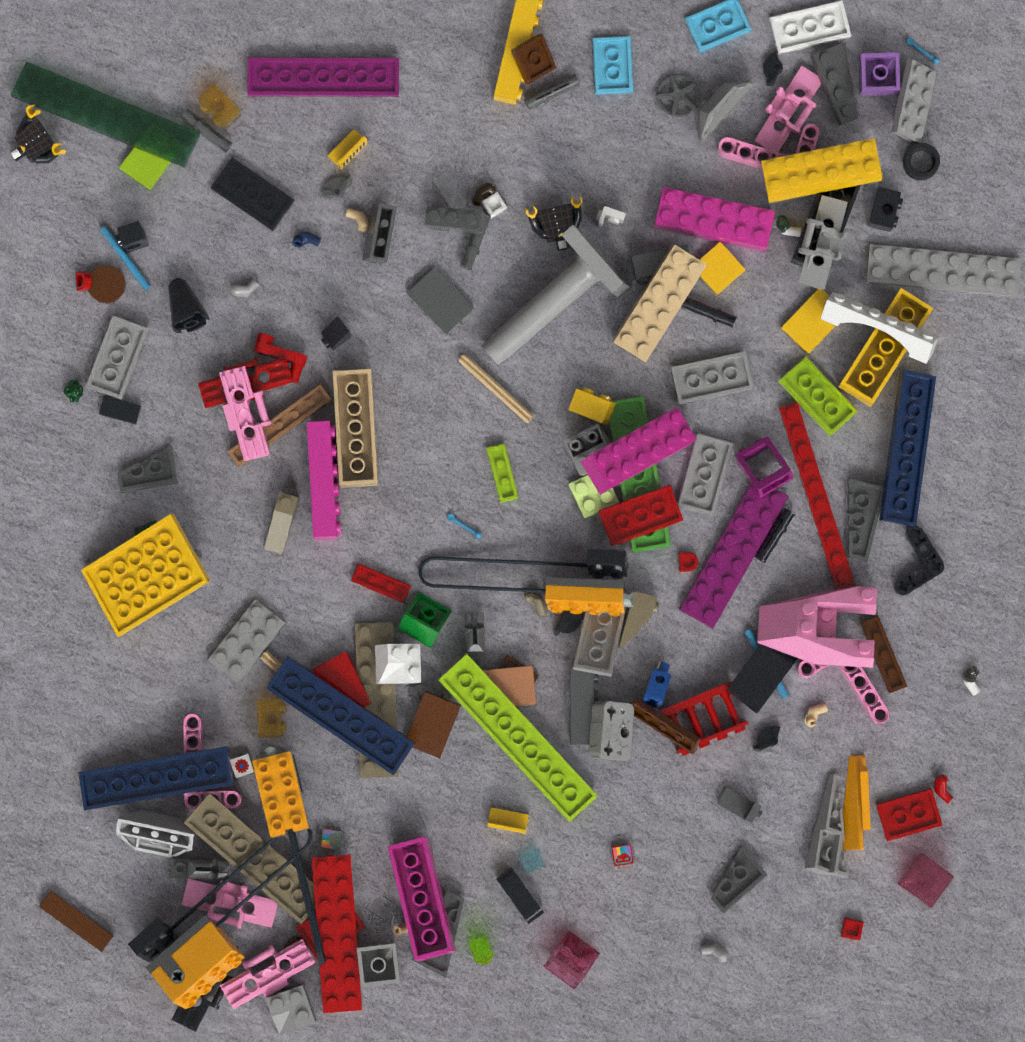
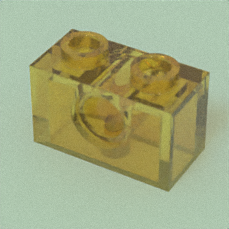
[198,84,242,130]
[257,698,286,738]

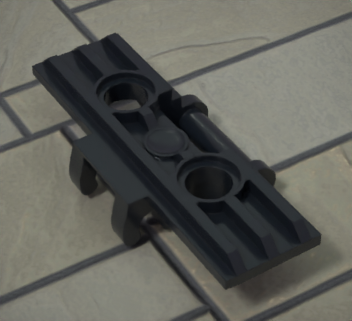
[171,946,239,1032]

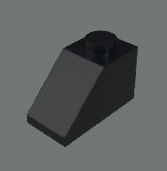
[321,317,351,351]

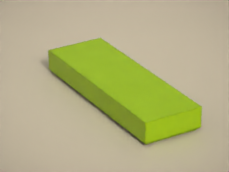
[486,443,519,503]

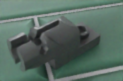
[465,613,486,670]
[171,858,229,879]

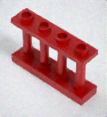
[659,681,749,756]

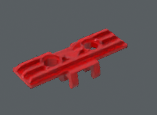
[198,356,293,409]

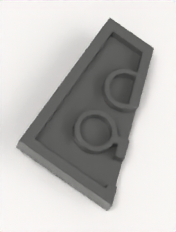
[117,445,178,493]
[711,846,768,914]

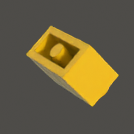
[568,387,616,425]

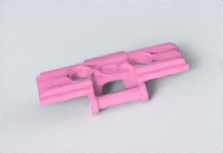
[754,66,821,152]
[219,366,272,461]
[182,878,278,929]
[220,939,315,1009]

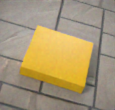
[700,242,745,295]

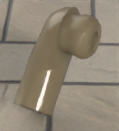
[524,592,547,617]

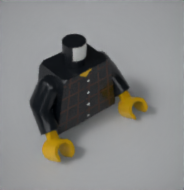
[10,104,66,164]
[524,195,583,251]

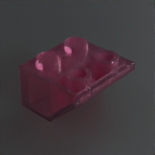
[543,931,600,990]

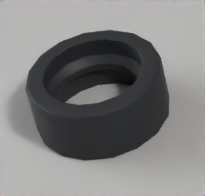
[903,143,940,181]

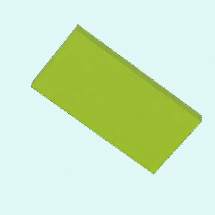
[778,356,858,437]

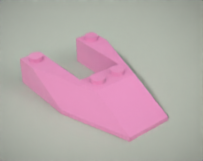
[757,586,877,668]

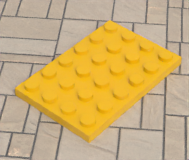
[81,513,211,637]

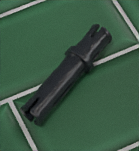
[681,297,737,328]
[755,508,795,563]

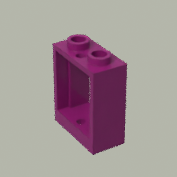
[735,436,793,498]

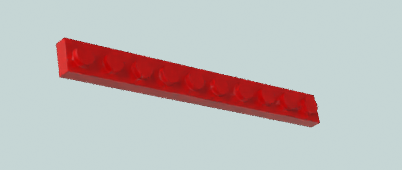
[779,402,855,590]

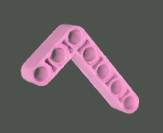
[717,124,819,169]
[797,660,889,724]
[183,714,242,809]

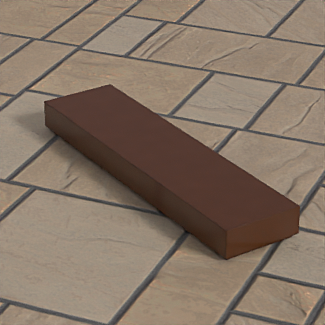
[860,615,907,694]
[633,697,700,754]
[39,891,113,952]

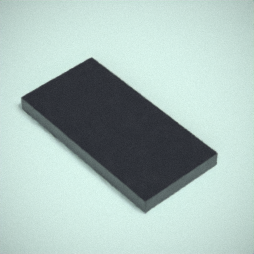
[211,157,295,231]
[726,644,798,714]

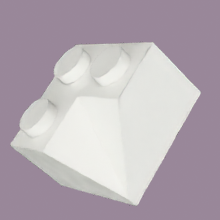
[375,644,421,684]

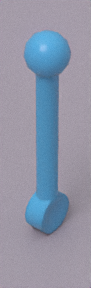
[906,38,940,64]
[447,514,482,539]

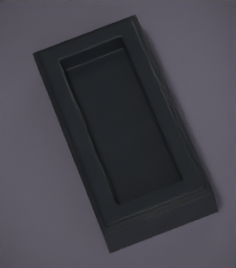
[99,396,142,425]

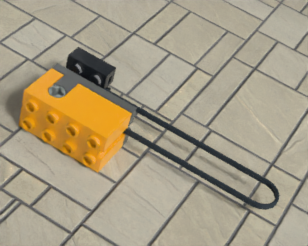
[128,829,313,1009]

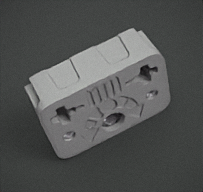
[589,701,634,761]

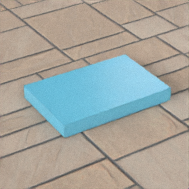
[684,0,752,53]
[593,36,633,95]

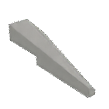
[805,774,848,878]

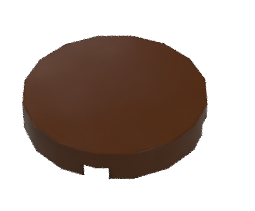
[88,265,126,304]

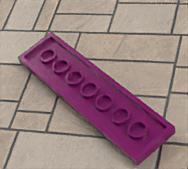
[247,58,399,97]
[680,478,789,629]

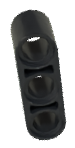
[496,867,544,924]

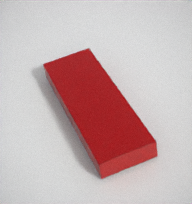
[351,563,411,604]

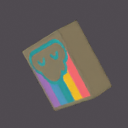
[320,829,342,851]

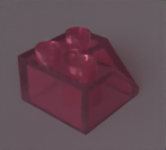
[897,853,954,908]

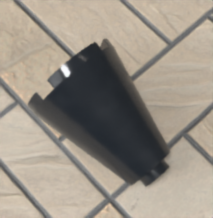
[168,278,210,333]

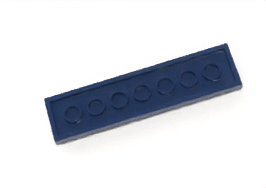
[879,369,936,527]
[266,656,416,775]
[78,746,234,811]

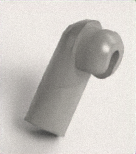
[230,279,259,297]
[700,943,728,963]

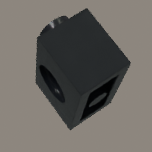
[868,187,903,232]
[116,221,149,253]

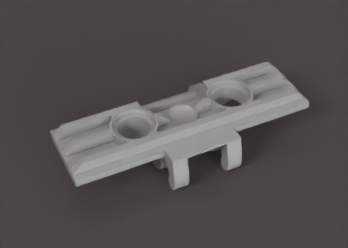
[798,195,848,290]

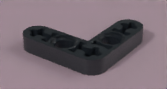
[894,525,944,596]

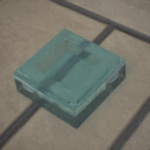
[519,849,545,874]

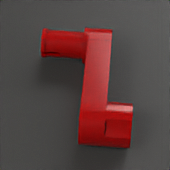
[253,333,308,384]

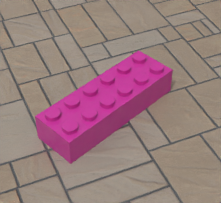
[654,187,775,252]
[581,407,697,495]
[307,421,342,541]
[388,836,456,962]

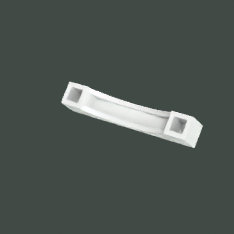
[821,293,938,364]

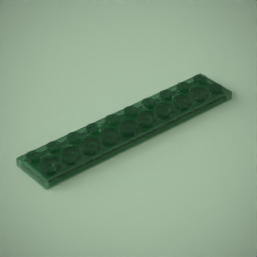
[11,62,200,168]

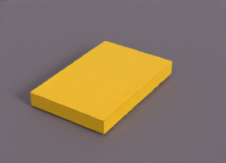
[781,289,836,354]

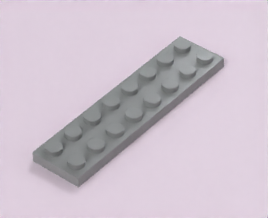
[866,244,1021,297]

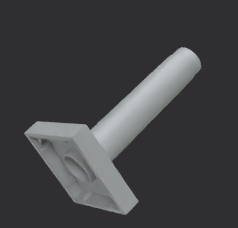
[482,225,631,365]

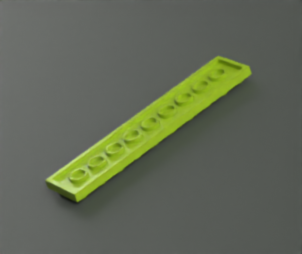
[438,654,598,822]

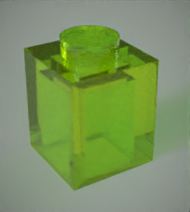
[467,934,494,966]

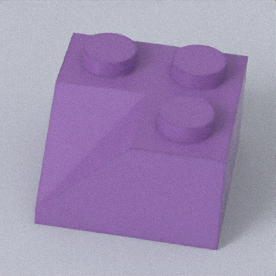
[858,53,900,96]

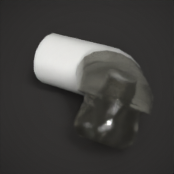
[963,666,981,696]

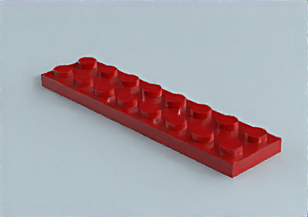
[312,854,362,1013]

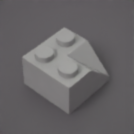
[357,943,401,987]
[266,984,316,1034]

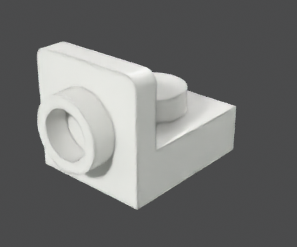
[596,206,626,228]

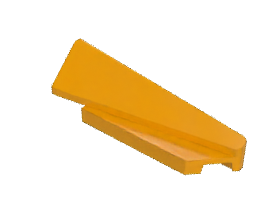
[843,755,871,850]

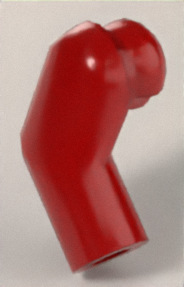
[934,774,953,804]

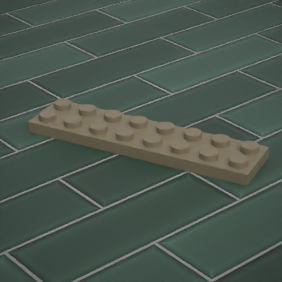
[355,622,399,778]
[184,793,315,924]

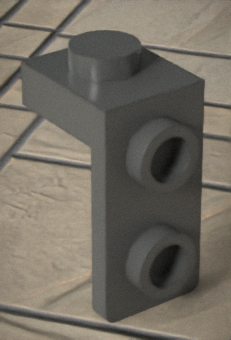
[717,788,762,823]

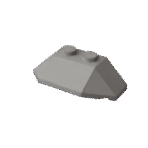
[698,81,754,143]
[116,810,195,858]

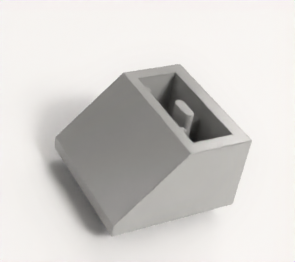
[564,424,612,476]

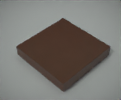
[511,33,557,85]

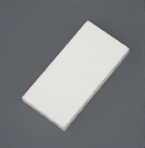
[769,0,852,54]

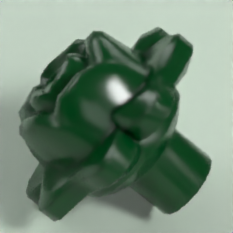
[63,380,83,402]

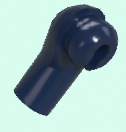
[292,231,321,248]

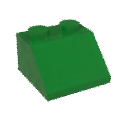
[397,592,452,648]

